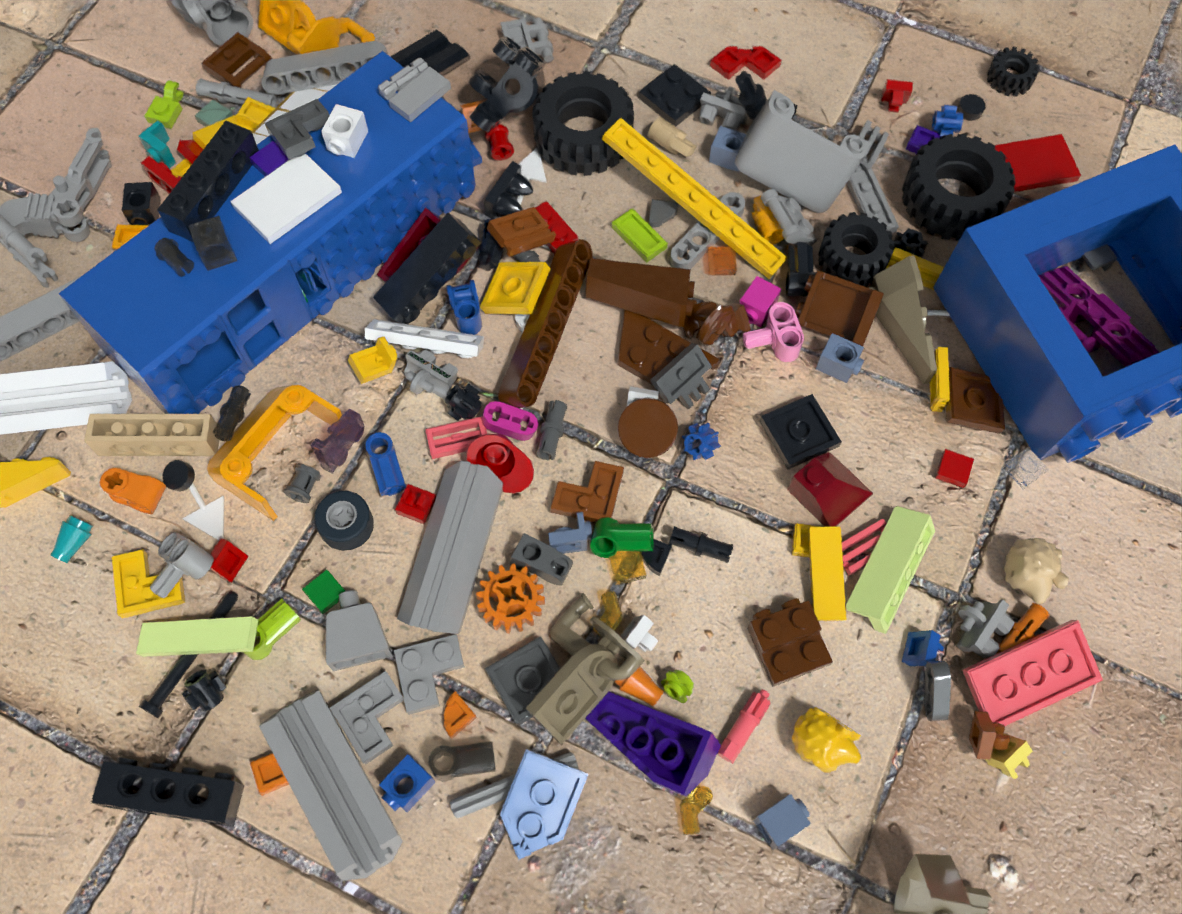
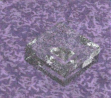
[1002,447,1049,490]

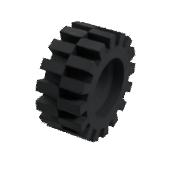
[987,47,1040,97]

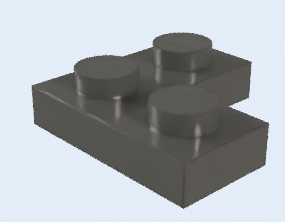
[264,99,330,160]

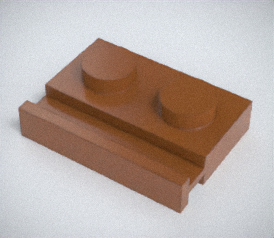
[487,207,556,257]

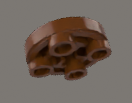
[618,397,678,458]

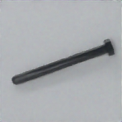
[138,591,238,719]

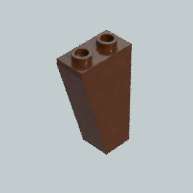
[586,258,695,327]

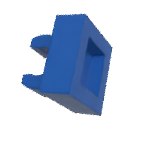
[902,630,944,667]

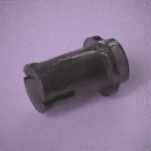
[154,238,194,277]

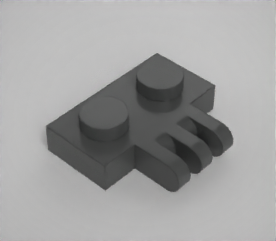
[650,343,712,409]

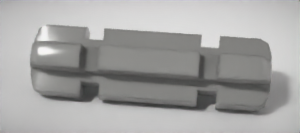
[378,58,428,100]

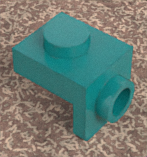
[138,121,176,169]

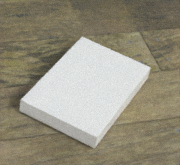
[230,154,342,244]

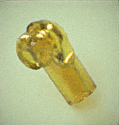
[593,591,623,635]
[680,786,713,835]

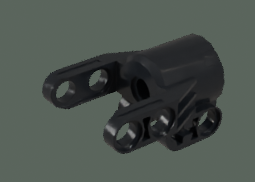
[469,36,546,132]

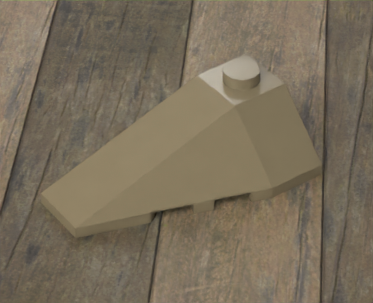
[868,256,937,384]

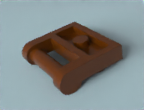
[201,32,272,88]

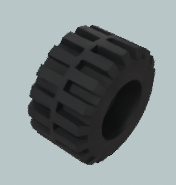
[818,212,894,287]

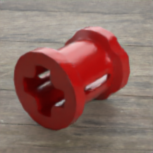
[485,124,514,161]

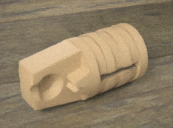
[648,117,697,157]

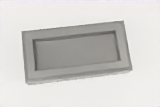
[389,67,451,122]

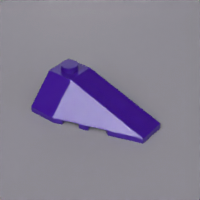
[585,692,721,797]

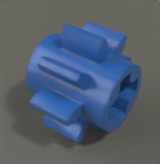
[931,105,963,138]
[682,423,721,460]

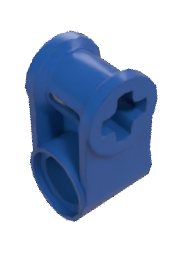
[446,280,482,335]

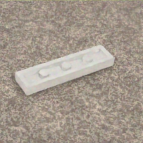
[365,319,484,358]

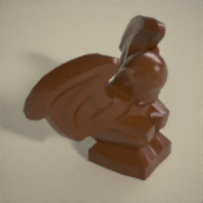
[683,299,751,346]

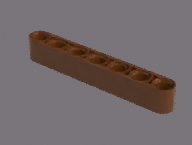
[498,239,593,408]

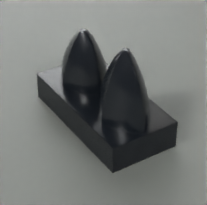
[484,161,534,219]

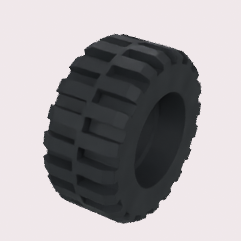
[533,71,634,176]
[902,134,1015,241]

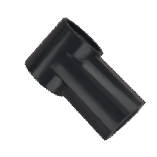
[786,242,817,297]

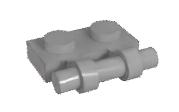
[501,18,554,63]

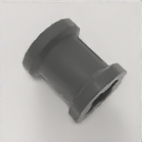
[284,464,321,503]

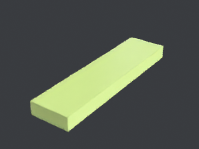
[136,616,258,657]

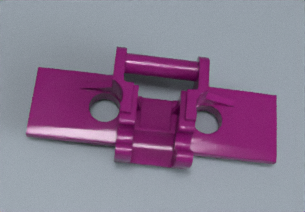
[1038,266,1160,367]

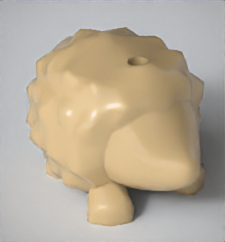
[1004,538,1069,605]

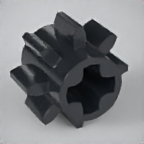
[893,228,928,258]
[445,383,482,421]
[182,670,226,711]

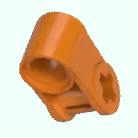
[100,468,166,514]

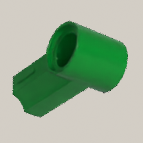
[590,517,654,558]

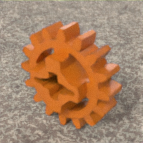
[476,564,545,634]

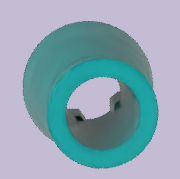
[50,515,93,563]

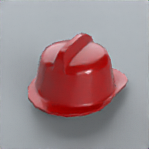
[467,434,534,493]

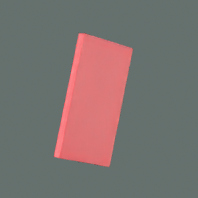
[962,620,1103,726]

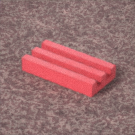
[425,416,487,459]
[842,519,887,576]

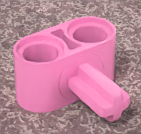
[743,302,804,362]

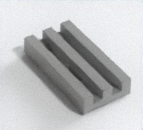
[858,120,889,169]

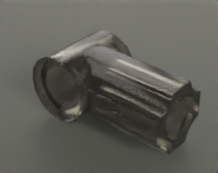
[428,741,496,782]

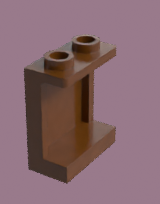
[795,270,884,346]

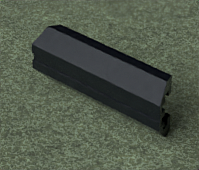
[390,29,470,76]

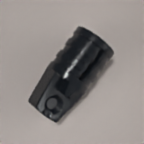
[479,218,504,271]

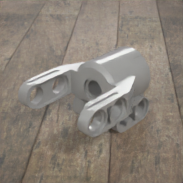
[171,0,254,45]

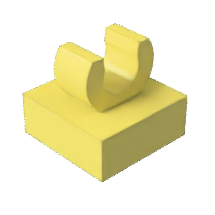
[985,733,1032,779]

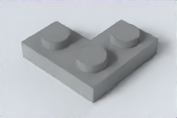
[394,634,465,715]
[330,671,404,765]

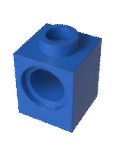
[379,754,436,813]

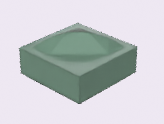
[195,99,233,127]

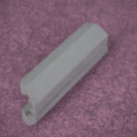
[397,460,503,634]
[259,689,403,880]

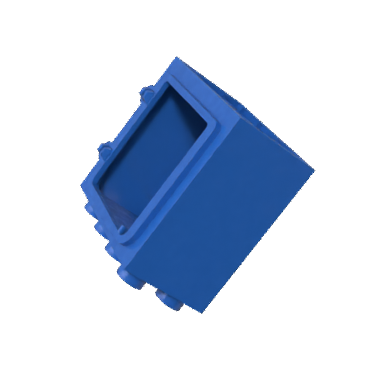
[933,144,1182,463]

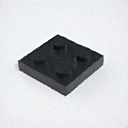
[638,64,711,127]
[760,394,842,469]

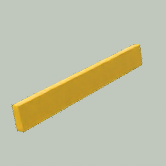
[602,118,788,279]

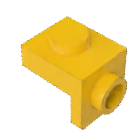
[348,336,397,384]

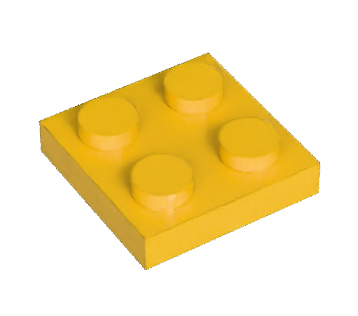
[480,262,550,314]

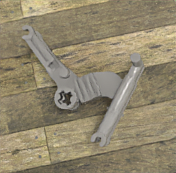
[0,128,112,288]

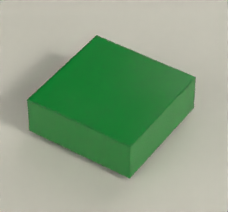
[302,570,346,614]

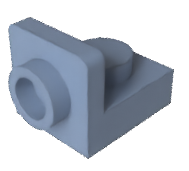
[548,512,592,554]

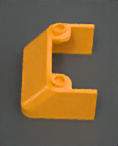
[207,385,349,521]

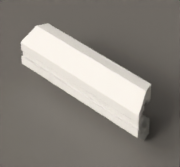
[0,361,132,435]

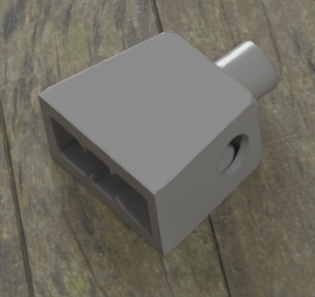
[326,591,393,672]

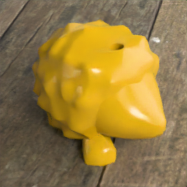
[791,706,861,773]

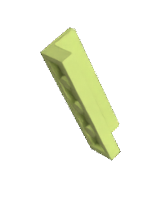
[846,506,935,634]

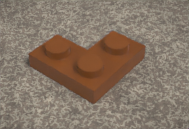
[551,461,624,523]

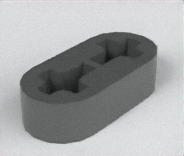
[924,661,951,721]

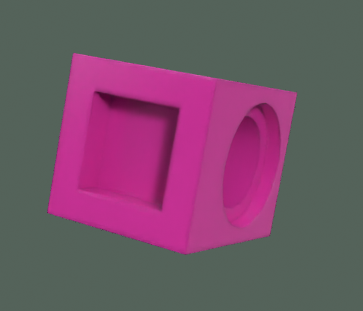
[739,276,781,328]

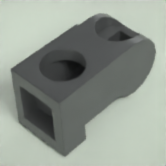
[510,533,573,586]

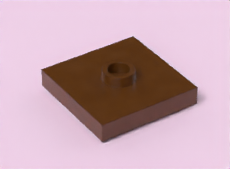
[946,367,1005,434]

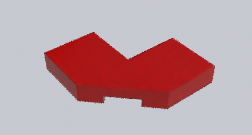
[710,46,782,80]

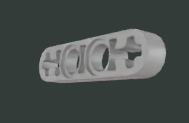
[670,192,745,269]

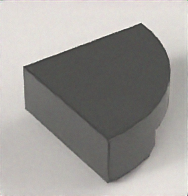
[649,199,679,227]

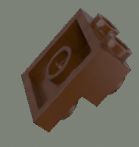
[747,598,833,687]

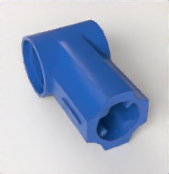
[365,432,406,496]

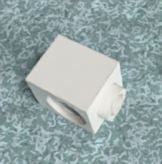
[321,104,368,158]

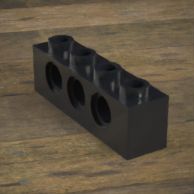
[157,121,259,243]
[91,757,244,827]

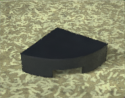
[641,539,672,576]

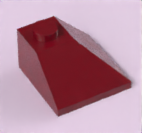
[788,452,873,527]

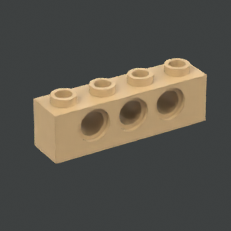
[84,414,221,456]

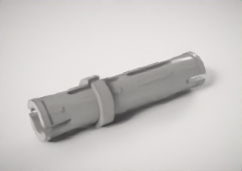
[196,78,277,108]

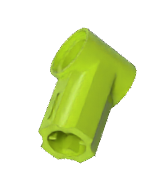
[243,599,301,660]

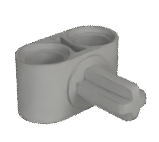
[150,532,214,598]

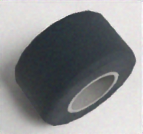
[315,490,374,551]

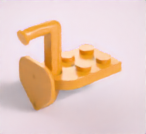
[258,0,375,54]

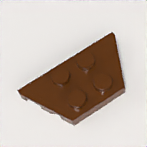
[618,310,720,386]

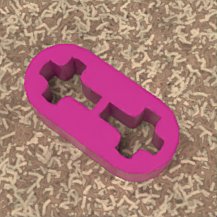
[482,401,538,441]

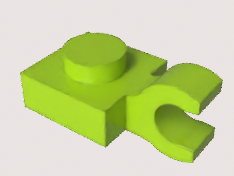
[144,80,184,129]

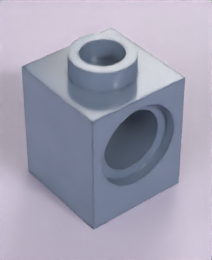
[709,126,746,172]
[816,333,865,383]
[753,794,811,850]

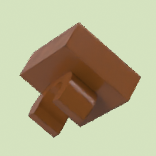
[969,711,1010,760]

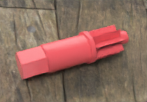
[718,689,771,764]

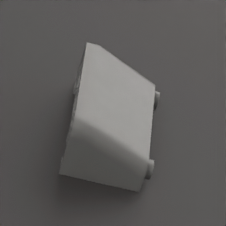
[735,90,871,213]

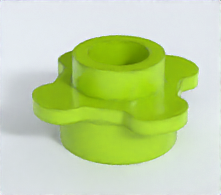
[661,670,694,703]

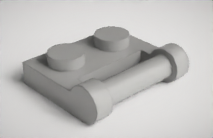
[761,189,817,246]

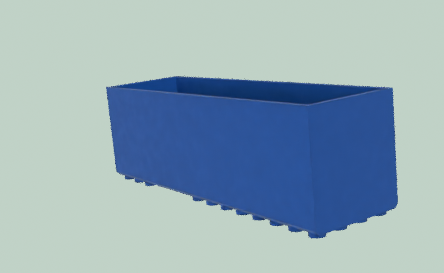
[58,51,476,414]

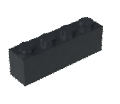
[373,213,481,324]

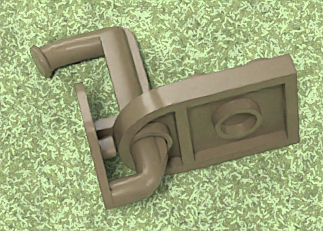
[526,593,645,745]

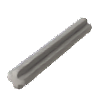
[450,752,578,818]

